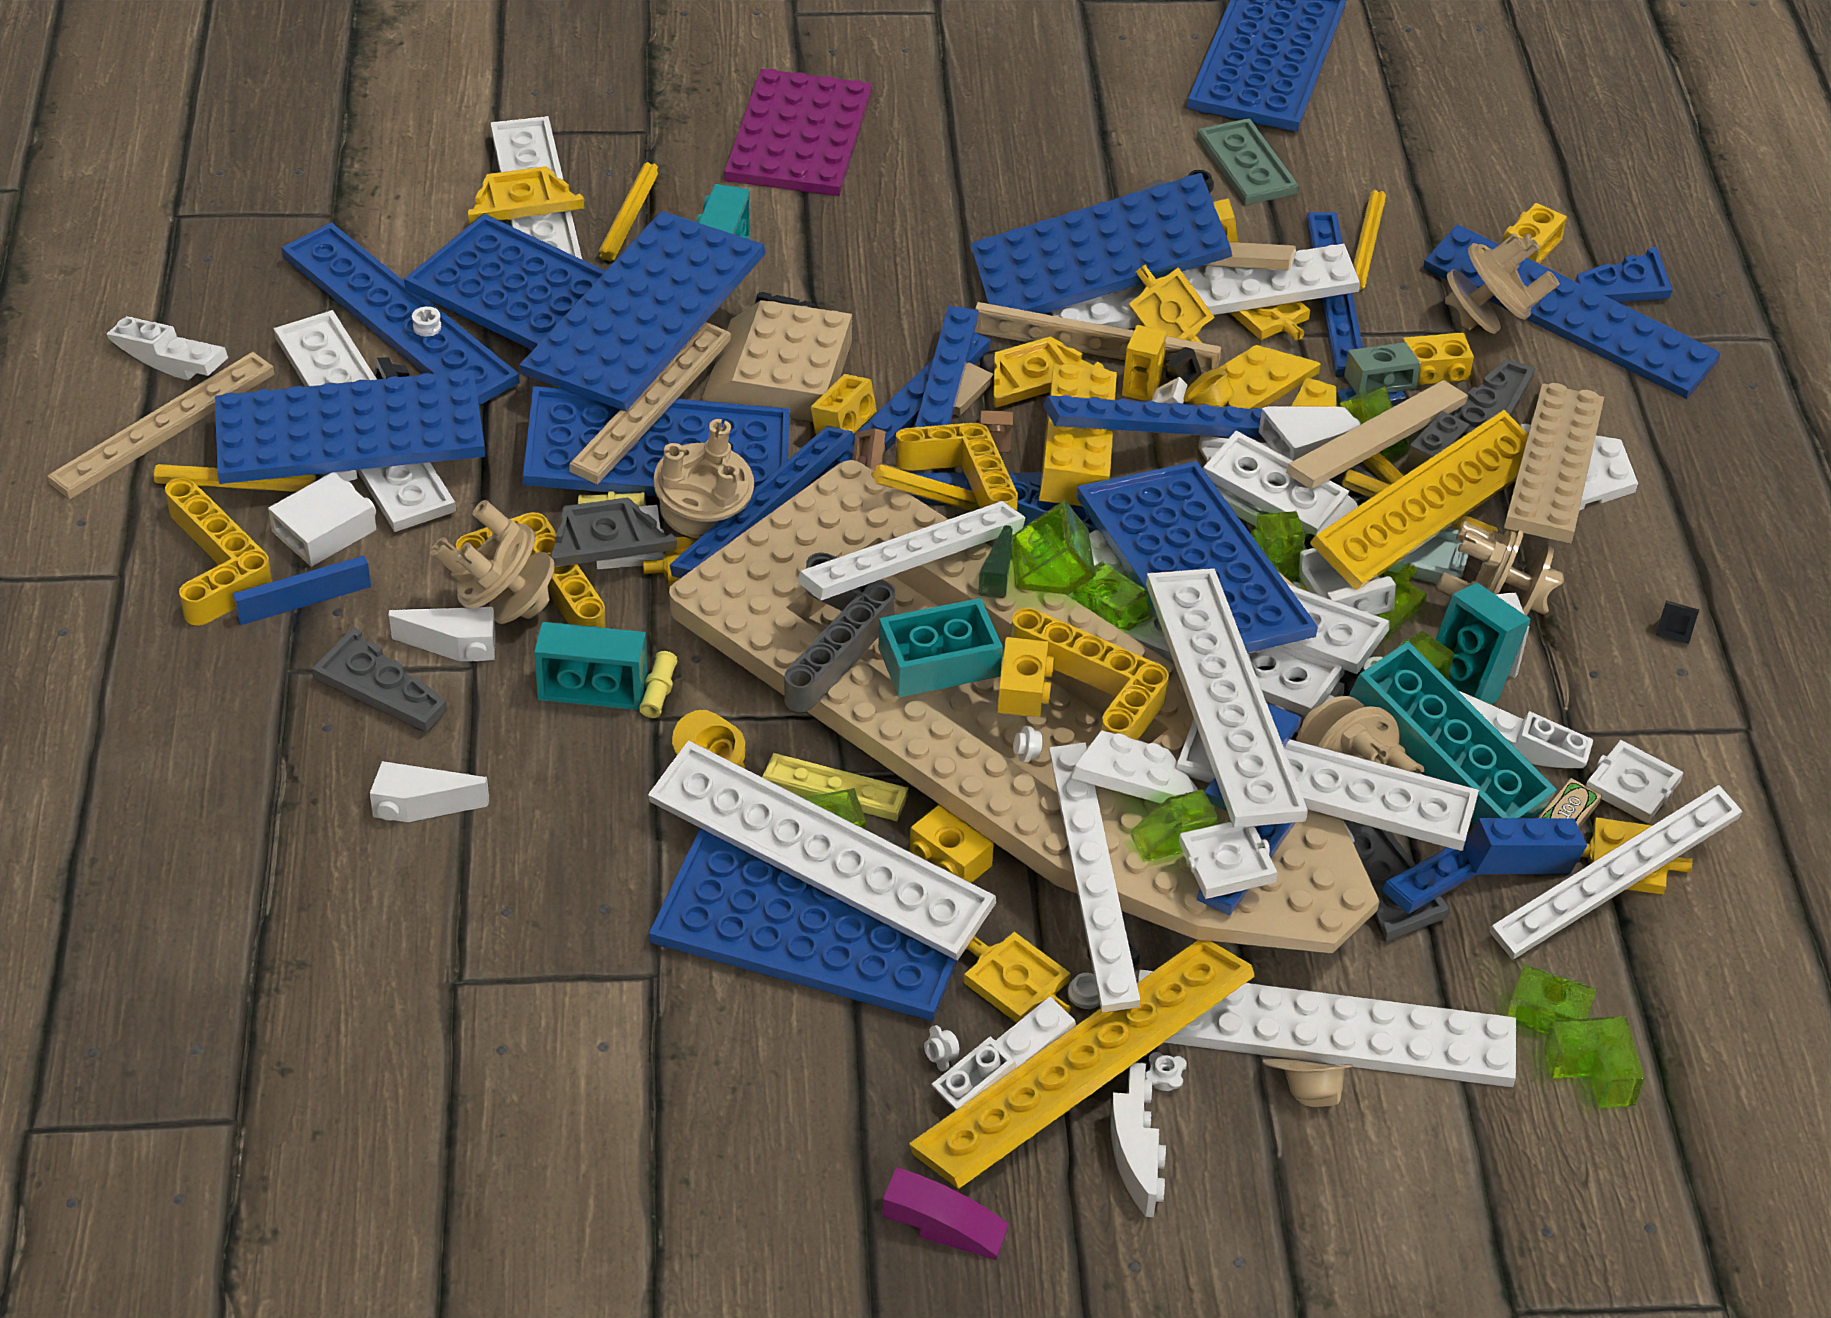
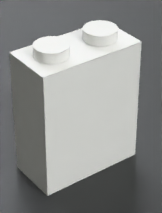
[268,472,376,567]

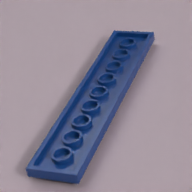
[281,222,520,405]
[1424,224,1721,399]

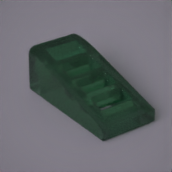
[978,525,1013,598]

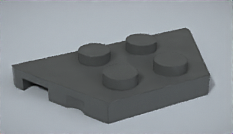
[551,497,677,567]

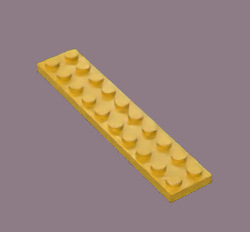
[1310,410,1529,590]
[909,940,1255,1189]

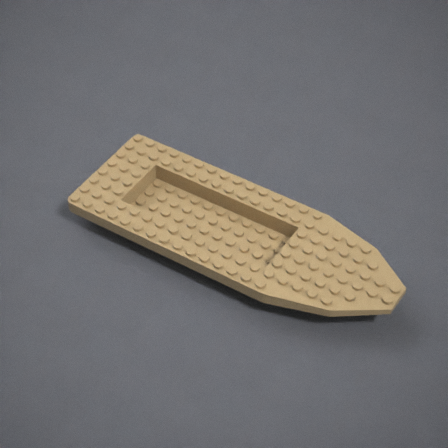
[669,460,1379,953]

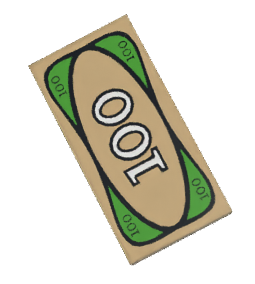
[1539,778,1602,828]

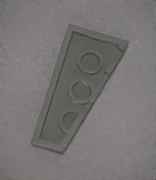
[1449,359,1535,433]
[312,626,447,732]
[1343,819,1450,942]

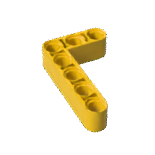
[895,423,1018,511]
[165,477,272,625]
[456,512,606,628]
[1011,608,1169,740]

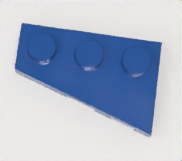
[1575,246,1673,302]

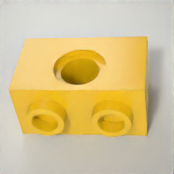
[997,637,1054,717]
[909,804,994,883]

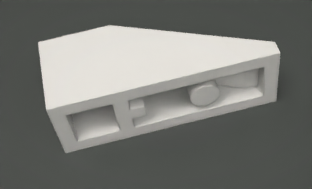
[389,607,495,661]
[370,761,489,822]

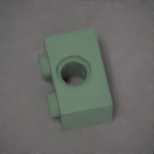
[1344,342,1421,397]

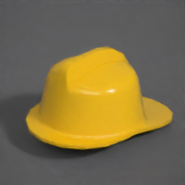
[1183,368,1234,407]
[672,710,746,769]

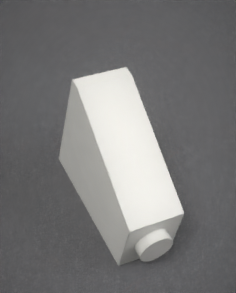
[1259,406,1360,461]

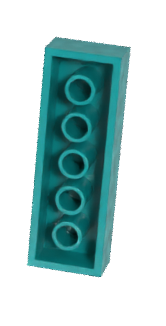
[1349,641,1557,825]

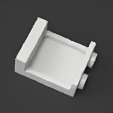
[1299,548,1396,615]

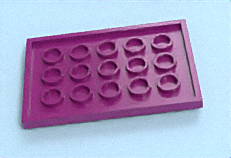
[724,69,872,196]

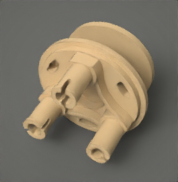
[1445,233,1560,334]
[654,419,754,538]
[430,500,554,624]
[1436,520,1564,616]
[1296,696,1424,775]

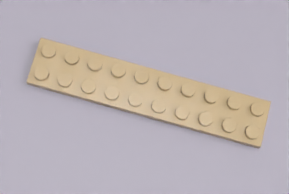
[1504,383,1604,544]

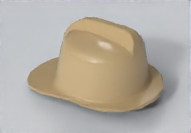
[1263,1059,1353,1107]

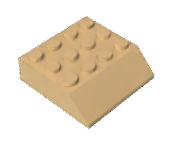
[701,300,852,422]

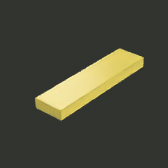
[762,753,908,821]

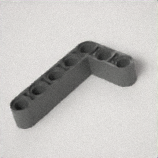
[784,552,895,712]

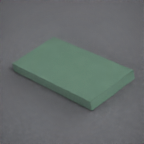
[1197,118,1299,205]

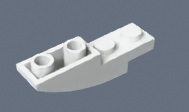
[107,316,228,381]
[1459,691,1593,768]
[932,997,1076,1111]
[1110,1063,1166,1217]

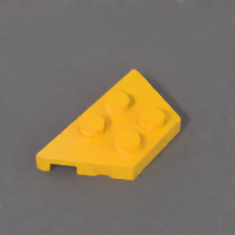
[468,166,584,224]
[994,336,1104,408]
[1219,345,1321,409]

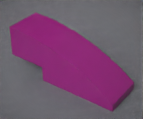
[882,1167,1009,1260]

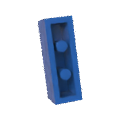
[1463,818,1587,874]

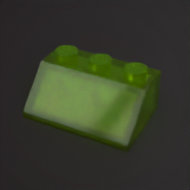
[1010,500,1096,595]

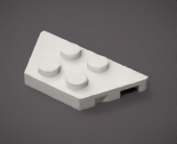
[1070,730,1207,815]

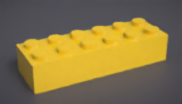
[1039,364,1117,506]

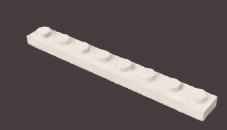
[798,501,1025,600]
[1049,742,1140,1013]
[1490,785,1743,960]

